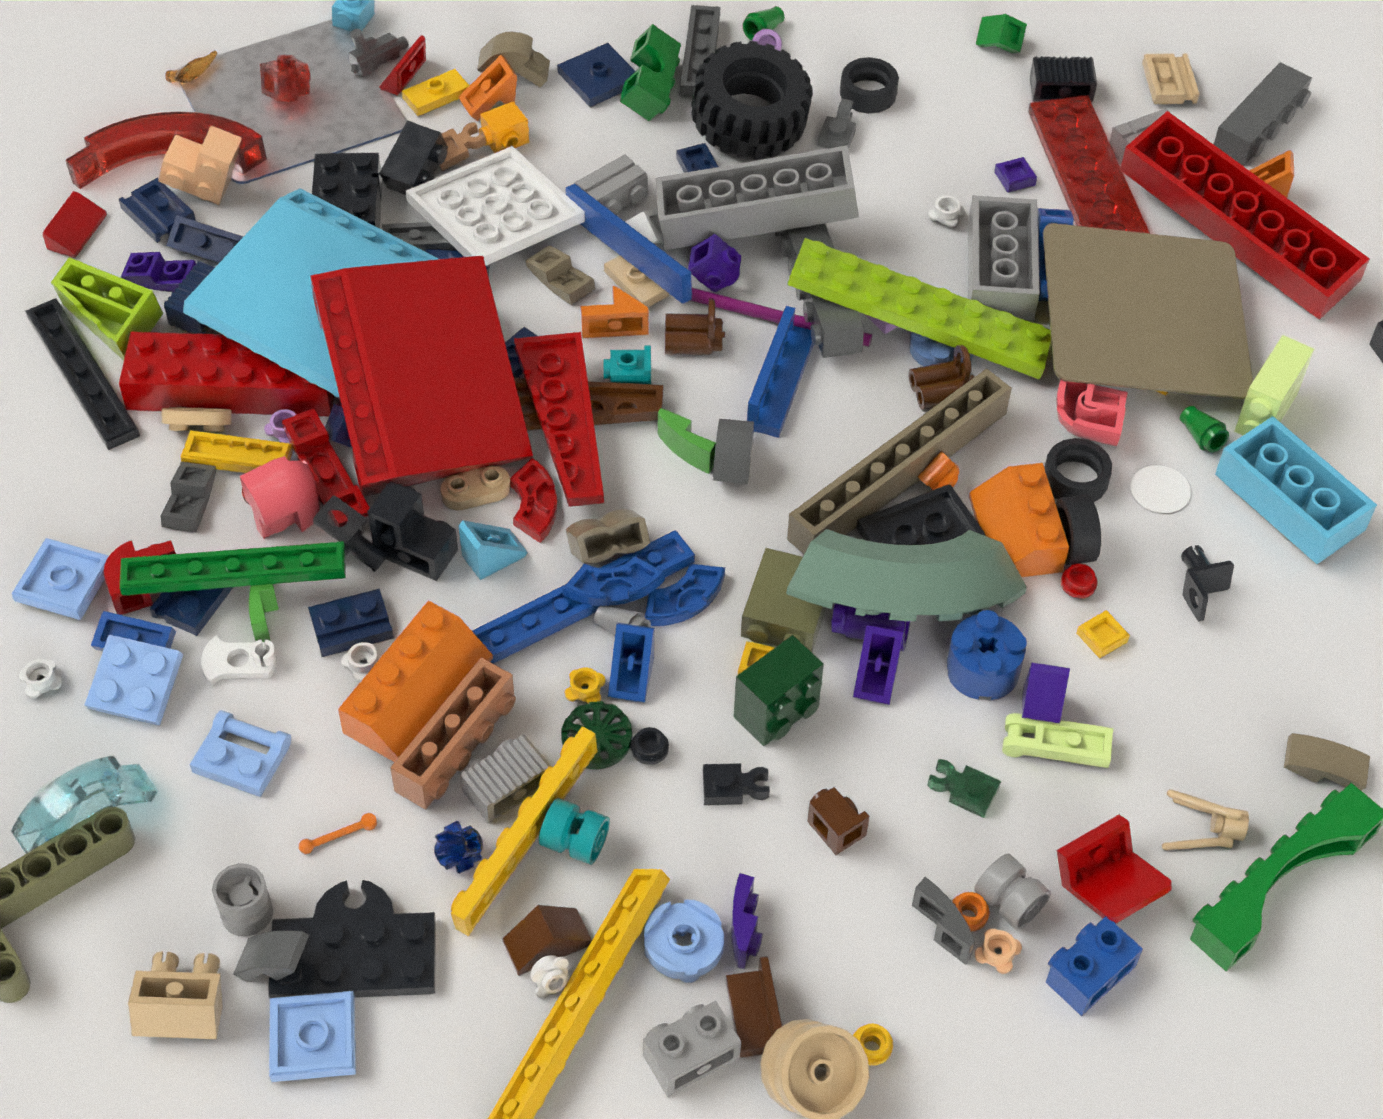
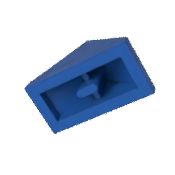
[608,623,655,702]

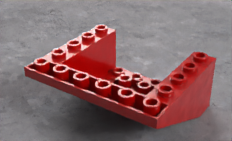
[310,255,533,497]

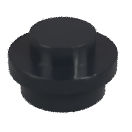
[631,727,669,765]

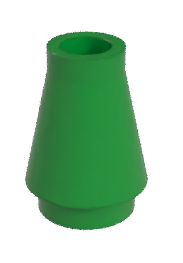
[742,6,785,40]
[1179,406,1229,453]

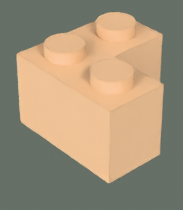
[158,126,242,205]

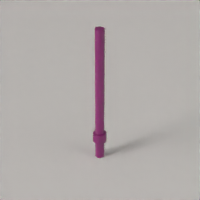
[690,288,873,347]

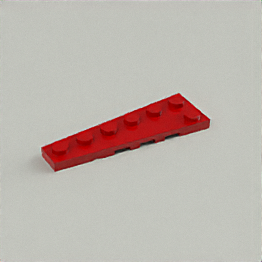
[514,332,604,507]

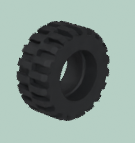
[691,41,813,160]

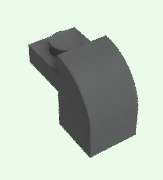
[713,418,754,484]

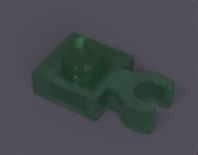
[927,759,1001,818]

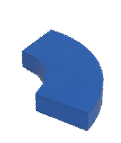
[563,556,665,606]
[645,564,726,626]

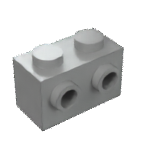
[643,1001,741,1097]

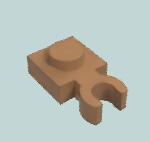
[439,122,486,171]

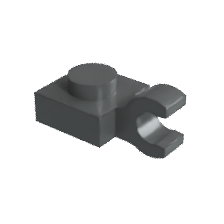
[818,98,856,150]

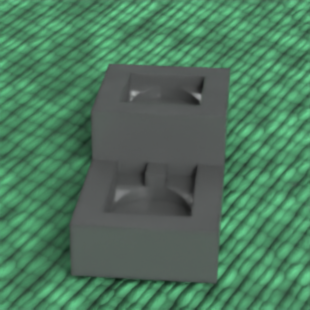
[160,462,216,531]
[912,876,975,965]
[233,931,309,982]

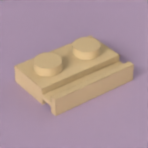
[1142,53,1199,104]

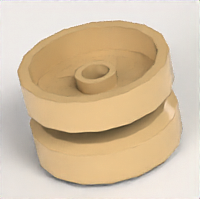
[760,1019,869,1119]

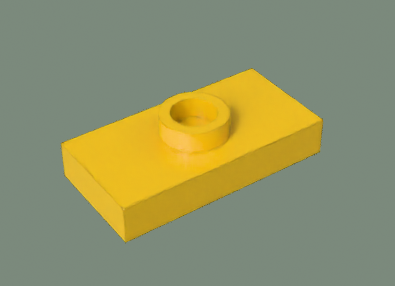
[402,69,470,116]

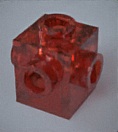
[260,54,311,102]

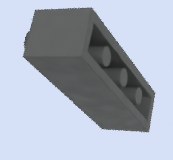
[1214,62,1312,166]

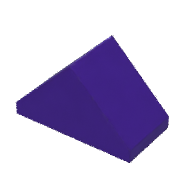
[853,624,904,705]
[1022,662,1070,723]

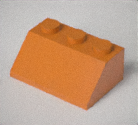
[969,463,1069,577]

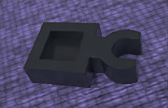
[702,763,770,805]

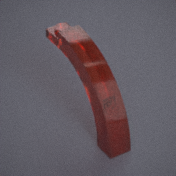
[65,111,267,189]

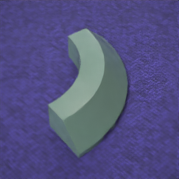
[786,529,1027,621]

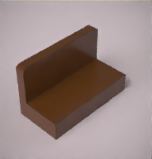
[726,956,782,1058]

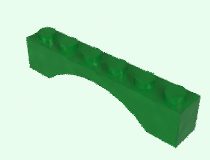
[1190,783,1383,972]

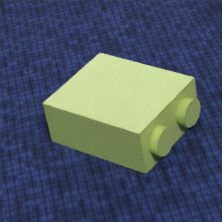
[1234,335,1314,435]

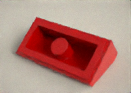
[379,35,426,95]
[42,191,107,258]

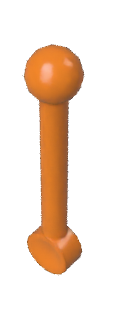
[298,813,377,854]

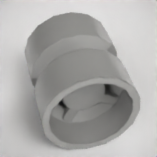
[974,853,1051,930]
[212,863,273,936]

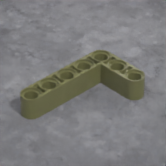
[0,807,135,1003]

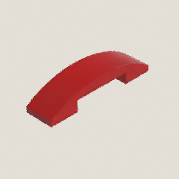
[282,408,370,527]

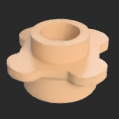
[975,929,1022,974]

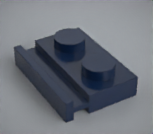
[118,178,196,243]
[150,587,234,636]
[308,588,394,657]

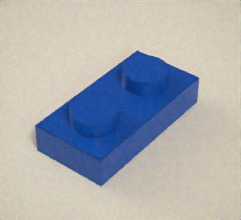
[91,611,176,651]

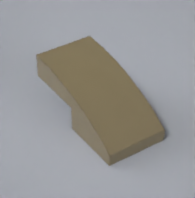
[525,245,596,305]
[1284,733,1370,791]

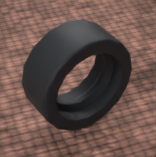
[840,57,899,114]
[1044,438,1112,502]
[1056,495,1101,565]

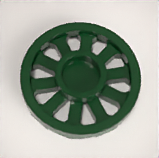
[561,701,633,769]

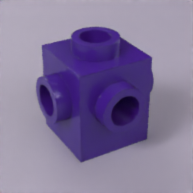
[688,234,742,293]

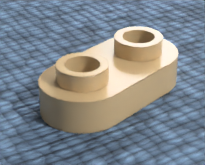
[162,407,232,432]
[441,466,510,511]

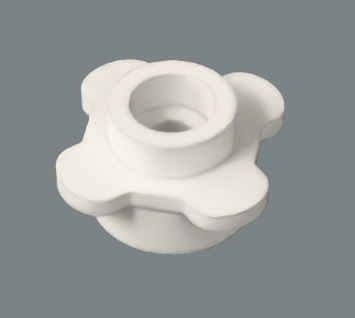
[928,195,965,227]
[341,642,382,682]
[19,659,62,698]
[531,955,571,998]

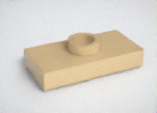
[604,256,669,307]

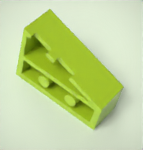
[51,257,164,361]

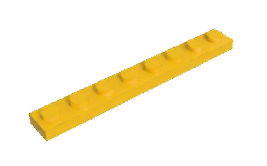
[488,869,670,1119]

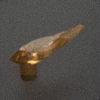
[165,50,218,83]

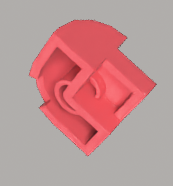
[1056,379,1128,446]
[240,456,320,539]

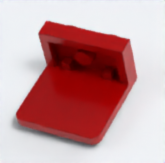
[1057,814,1172,924]

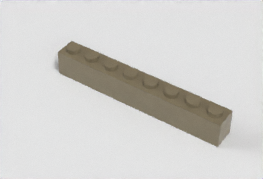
[787,368,1012,554]

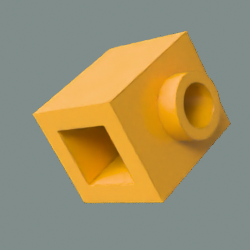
[479,101,529,153]

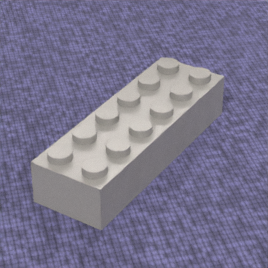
[655,145,859,250]

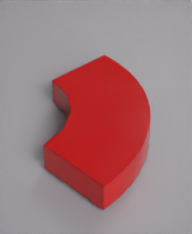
[510,457,557,543]

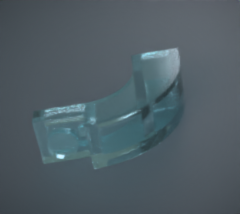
[11,756,158,854]

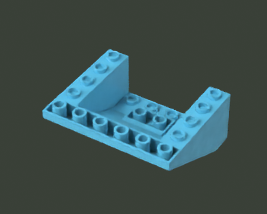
[183,188,438,398]

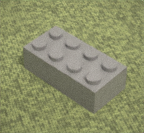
[968,195,1040,321]

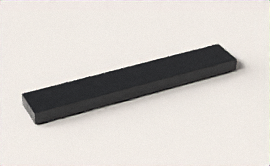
[25,298,140,450]

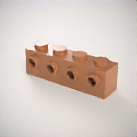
[390,657,516,810]

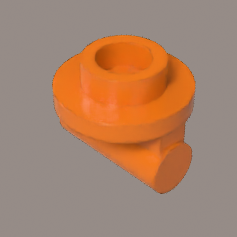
[918,451,959,490]

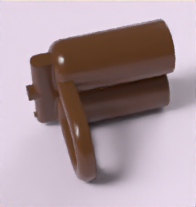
[665,298,725,355]
[908,345,974,410]

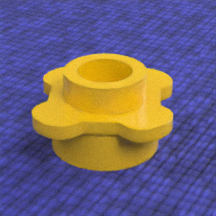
[564,667,606,704]

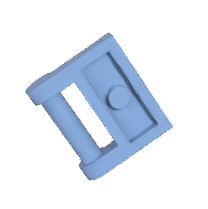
[190,710,291,797]

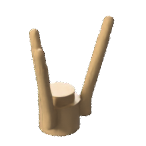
[1162,789,1249,850]

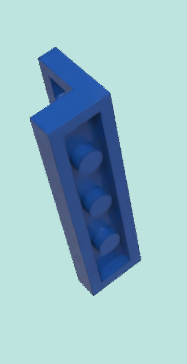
[747,306,814,438]

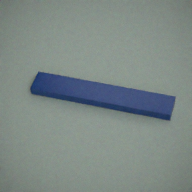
[565,184,692,304]

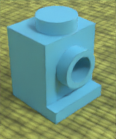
[332,0,375,31]

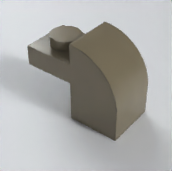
[477,32,550,87]

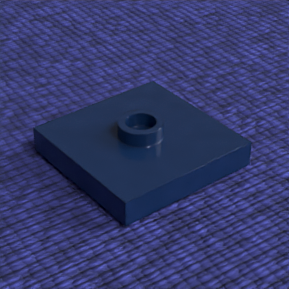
[557,43,635,107]

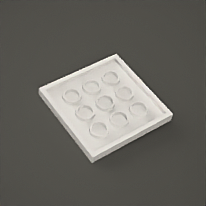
[406,146,585,266]

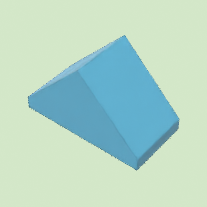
[458,520,528,580]

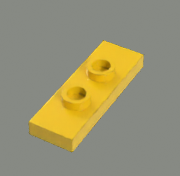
[180,430,293,473]

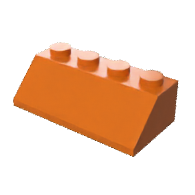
[338,600,493,762]

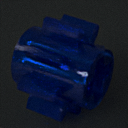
[434,821,483,874]

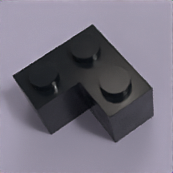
[367,481,458,581]

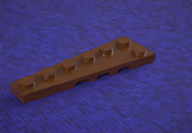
[514,378,664,431]

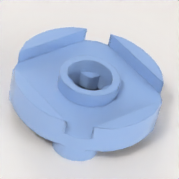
[644,899,724,983]

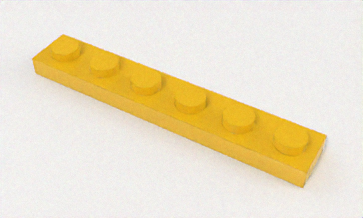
[451,726,597,936]

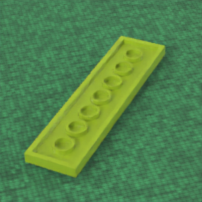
[787,238,1051,380]

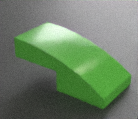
[658,408,716,474]
[249,584,279,642]

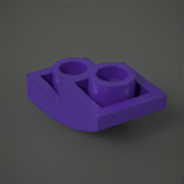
[121,252,197,292]
[731,873,763,969]

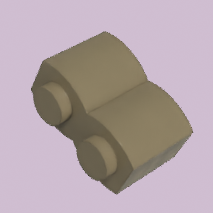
[566,509,650,564]

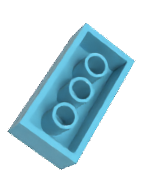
[1215,416,1377,564]

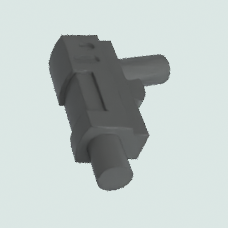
[348,29,409,76]

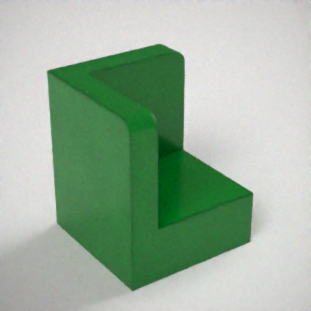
[976,14,1027,54]

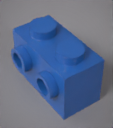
[1045,916,1143,1016]

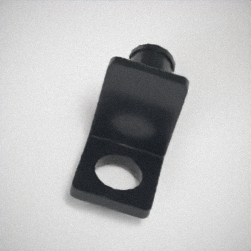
[313,496,388,572]
[1181,545,1234,622]

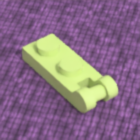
[1002,713,1113,768]

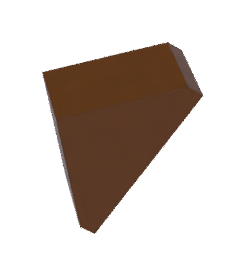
[502,905,592,976]

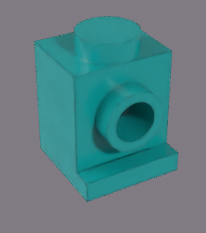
[603,345,651,384]

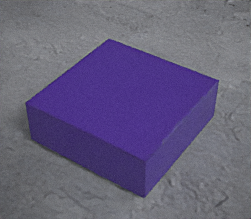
[994,157,1037,193]

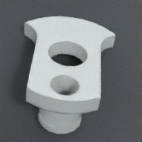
[201,635,277,687]

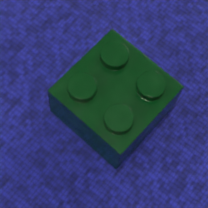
[733,635,824,746]

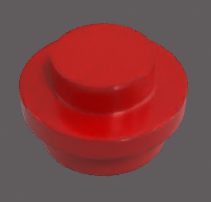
[1061,564,1098,598]

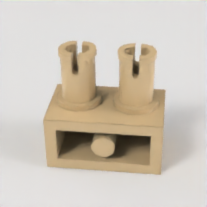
[128,951,223,1039]

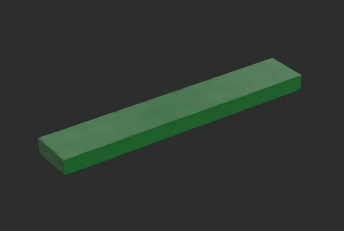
[120,541,346,596]

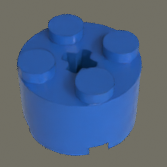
[947,610,1027,700]

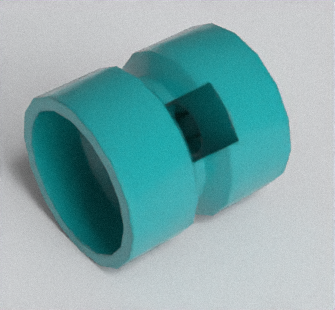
[539,798,610,865]

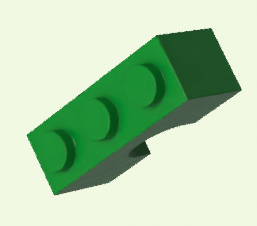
[620,24,681,121]

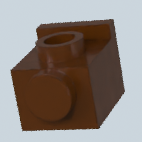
[807,787,870,855]

